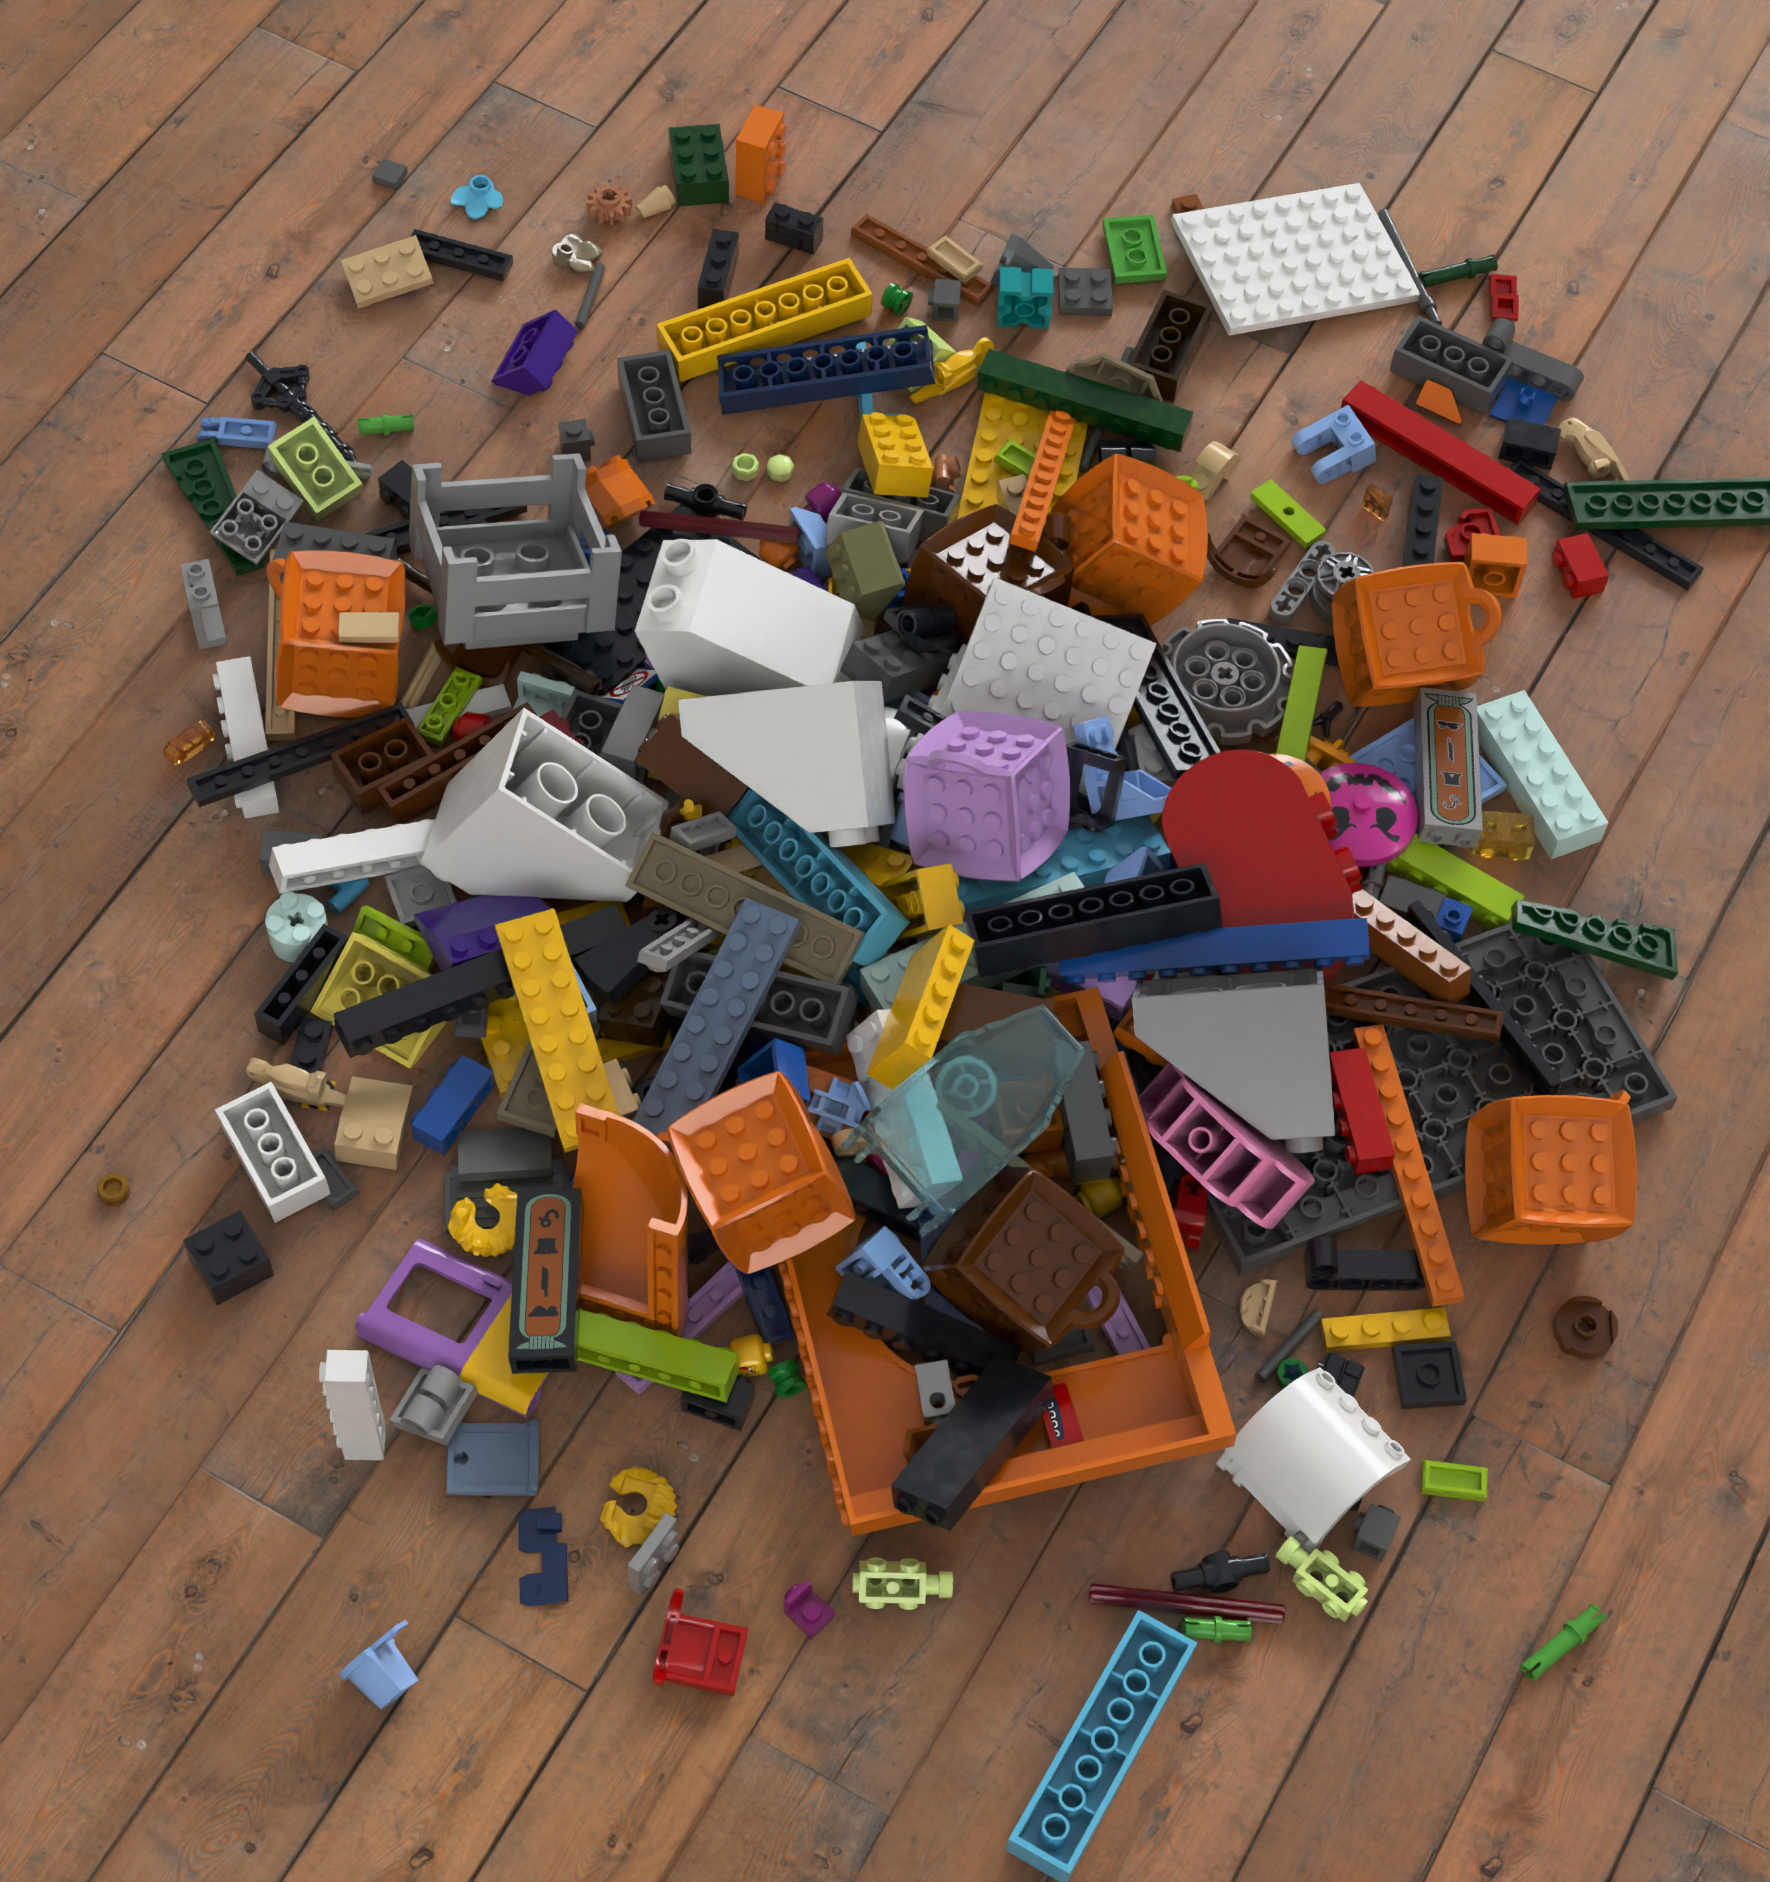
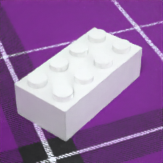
[215,1082,331,1223]

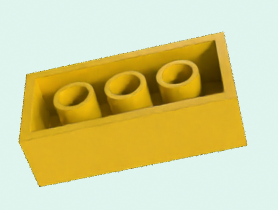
[857,412,933,498]
[882,863,965,941]

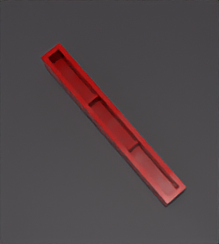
[1341,380,1541,525]

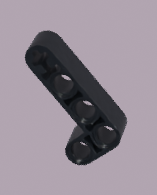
[1304,1236,1426,1291]

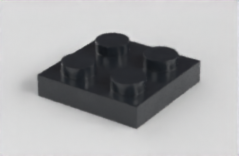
[1392,1341,1467,1409]

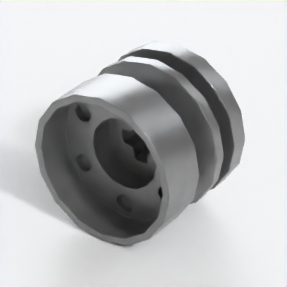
[1310,552,1375,626]

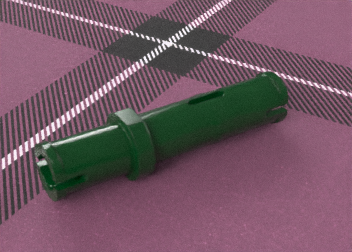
[1419,254,1498,288]

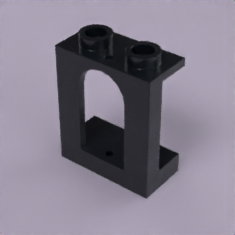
[1066,742,1128,833]

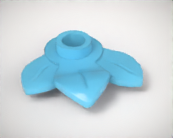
[451,175,503,220]

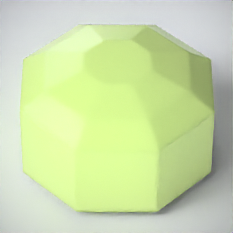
[732,453,759,481]
[767,454,794,482]

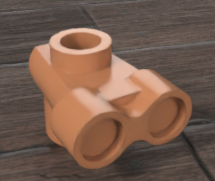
[932,454,963,493]

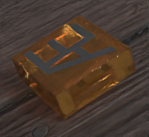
[1361,483,1393,521]

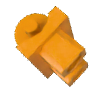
[1305,735,1355,770]

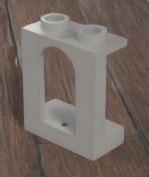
[180,559,227,650]
[669,811,737,856]

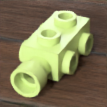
[1275,1536,1369,1622]
[852,1558,953,1610]

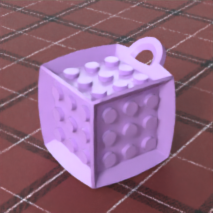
[904,711,1070,882]

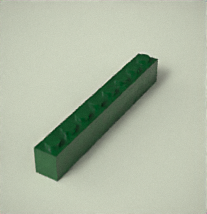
[977,349,1193,453]

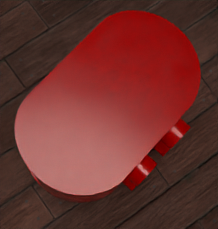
[1162,750,1362,983]

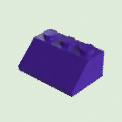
[491,310,578,396]

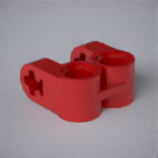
[1173,1173,1208,1251]

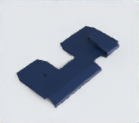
[518,1507,569,1606]

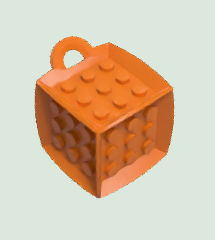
[1050,453,1208,626]
[267,550,405,718]
[1332,562,1502,707]
[657,1071,856,1274]
[1465,1089,1637,1245]

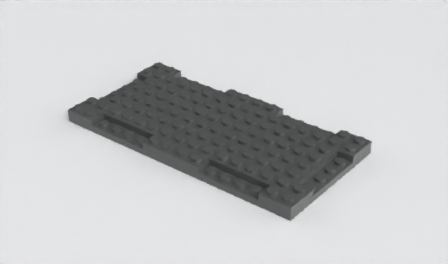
[1132,905,1678,1276]

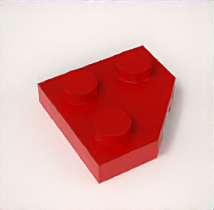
[1444,507,1501,562]

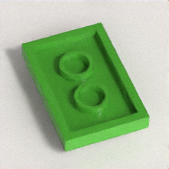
[1102,215,1167,284]

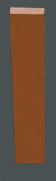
[851,214,994,307]

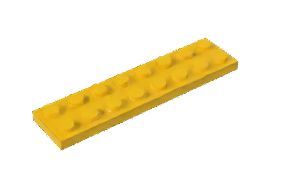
[495,908,619,1153]

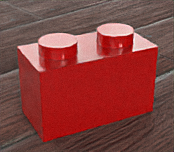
[1551,533,1609,599]

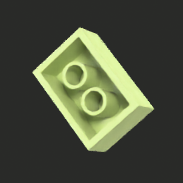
[268,417,363,523]

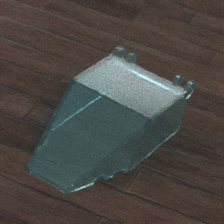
[841,1004,1086,1237]

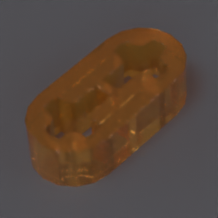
[163,720,216,765]

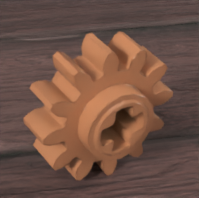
[586,183,632,226]

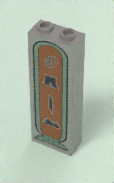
[1414,687,1483,848]

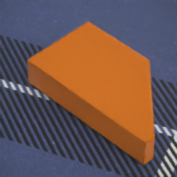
[1415,379,1463,424]

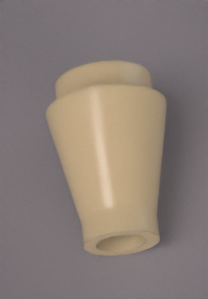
[635,185,675,220]

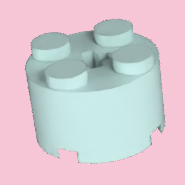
[265,892,328,963]

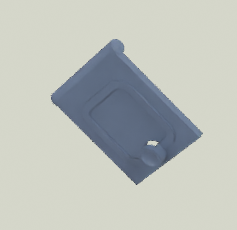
[447,1420,539,1496]

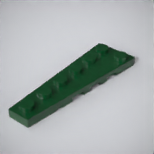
[161,438,264,576]
[1511,900,1678,980]

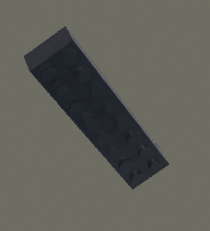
[964,863,1222,977]

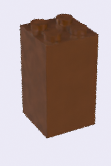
[636,713,750,818]
[932,983,1059,1080]

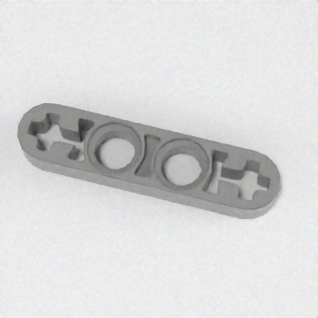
[1269,541,1336,624]

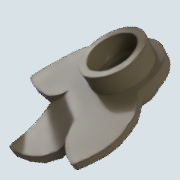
[551,234,602,272]

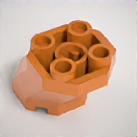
[585,455,656,530]

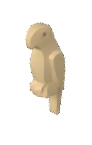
[1559,418,1630,481]
[246,1057,347,1107]

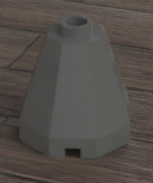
[990,232,1057,286]

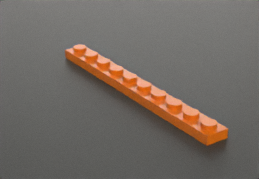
[1008,410,1076,552]
[1352,1024,1465,1306]

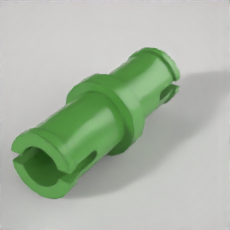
[358,414,414,436]
[1182,1616,1252,1643]

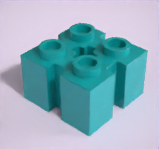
[997,267,1053,329]

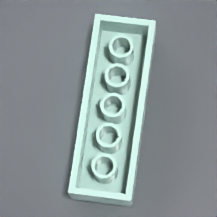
[1477,690,1608,859]

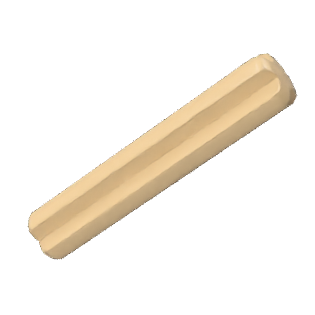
[399,641,445,709]

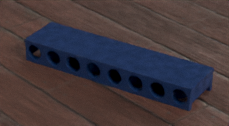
[717,325,935,415]

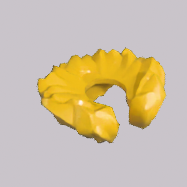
[448,1183,517,1257]
[600,1466,677,1548]

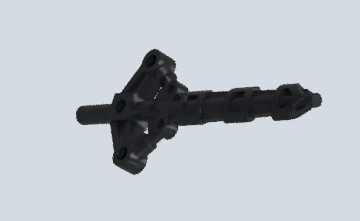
[245,351,358,462]

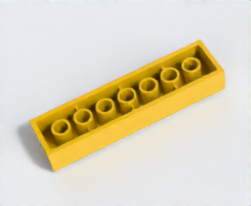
[656,257,873,383]

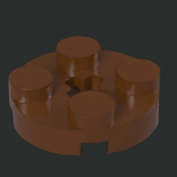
[1553,1296,1618,1358]

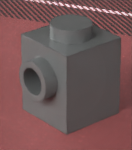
[928,279,961,322]
[558,419,595,462]
[1352,1504,1401,1562]

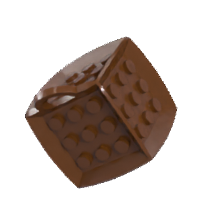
[902,504,1074,651]
[921,1167,1124,1353]

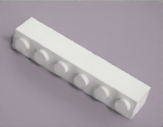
[212,656,279,819]
[269,819,435,894]
[319,1350,386,1460]

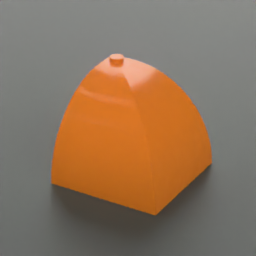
[572,1103,688,1337]

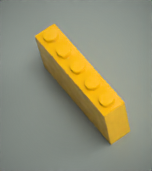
[866,924,975,1090]

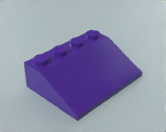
[413,895,560,972]

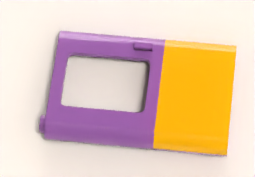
[355,1238,550,1418]

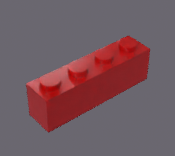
[1329,1047,1395,1174]

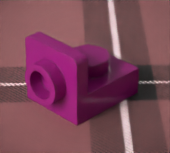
[784,1579,835,1640]

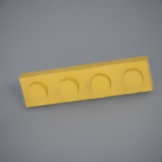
[1320,1307,1451,1353]

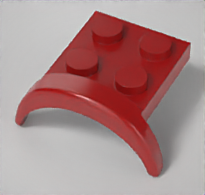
[652,1588,749,1696]

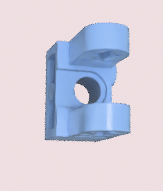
[1291,405,1376,484]
[834,1226,931,1301]

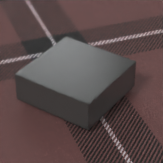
[372,159,408,190]

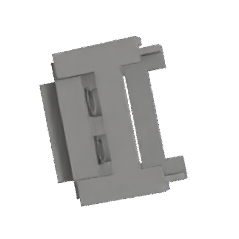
[409,453,622,649]

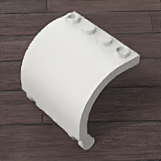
[1216,1367,1411,1554]

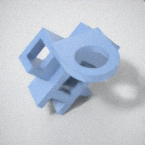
[808,1077,871,1135]

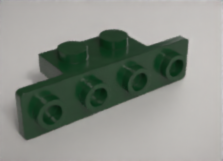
[993,966,1051,998]

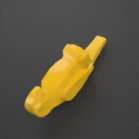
[909,337,994,404]

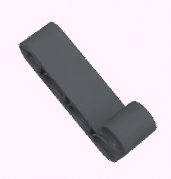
[1482,318,1584,401]

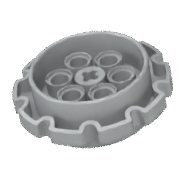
[1163,619,1293,745]

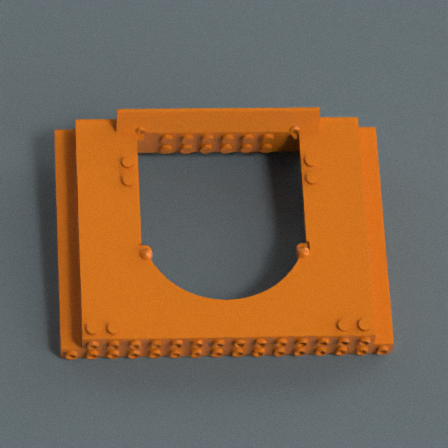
[735,987,1236,1537]

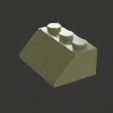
[825,521,906,621]

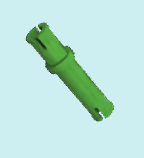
[1520,1604,1606,1682]

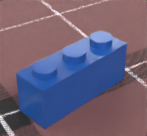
[410,1055,495,1156]

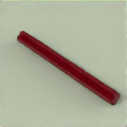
[639,510,800,544]
[1088,1583,1286,1624]

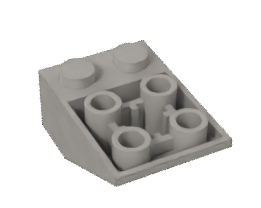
[209,470,304,565]

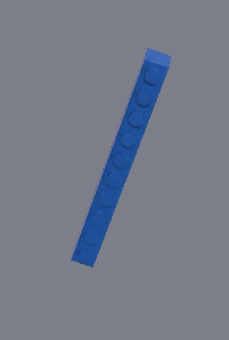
[1058,918,1370,985]

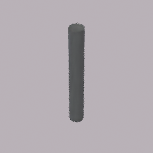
[575,263,605,329]
[1255,1309,1323,1383]

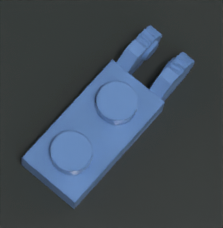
[196,417,277,449]

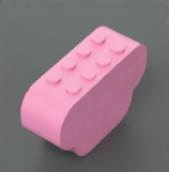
[1138,1062,1315,1229]

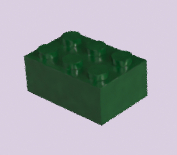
[668,124,729,207]

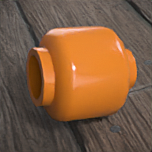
[759,540,800,572]

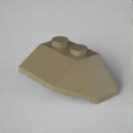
[1065,353,1163,402]

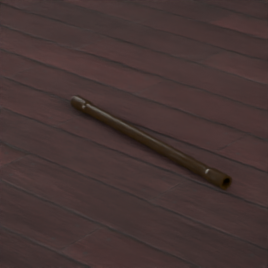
[398,556,602,695]

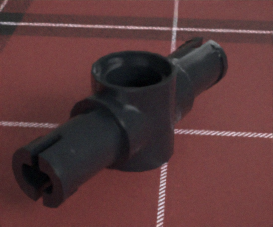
[664,483,748,521]
[1170,1551,1270,1594]

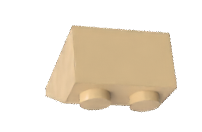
[334,1076,413,1170]

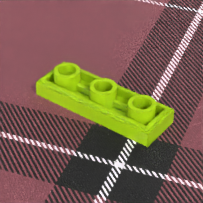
[1250,479,1327,549]
[417,667,482,747]

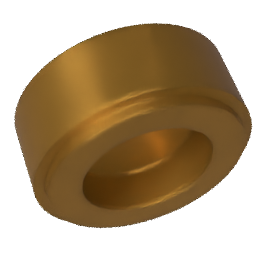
[97,1173,130,1206]

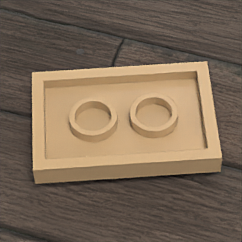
[341,235,434,309]

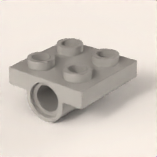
[389,1365,478,1446]

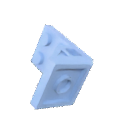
[1073,716,1171,821]

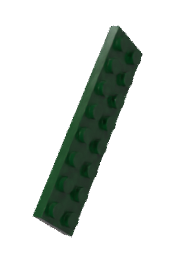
[1563,477,1770,530]

